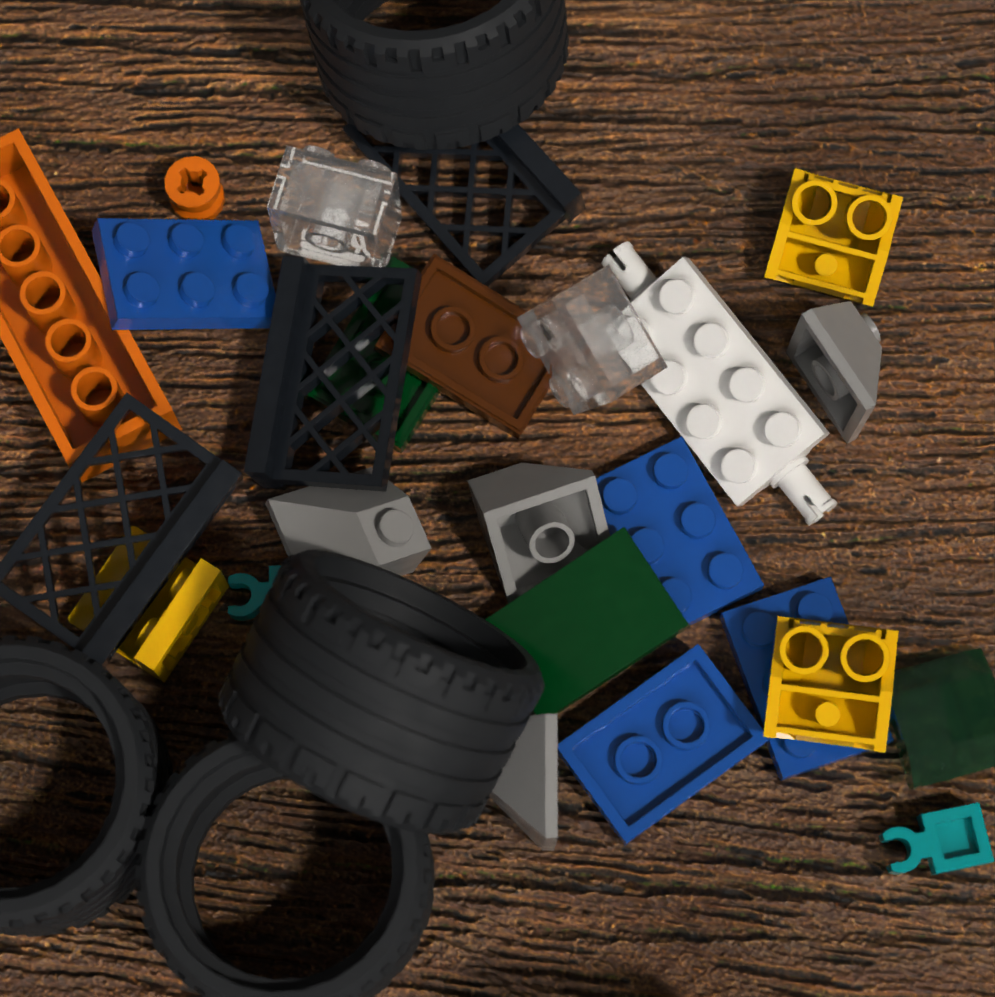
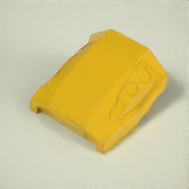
[764,168,903,307]
[763,616,899,753]

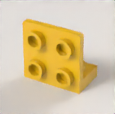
[68,526,229,683]

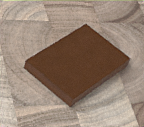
[374,253,577,439]

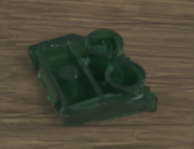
[889,648,995,791]

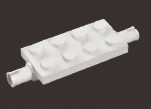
[599,241,838,526]

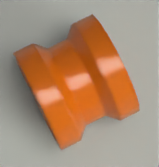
[164,156,225,220]

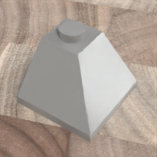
[786,301,882,444]
[467,462,610,604]
[265,467,432,576]
[490,714,558,851]

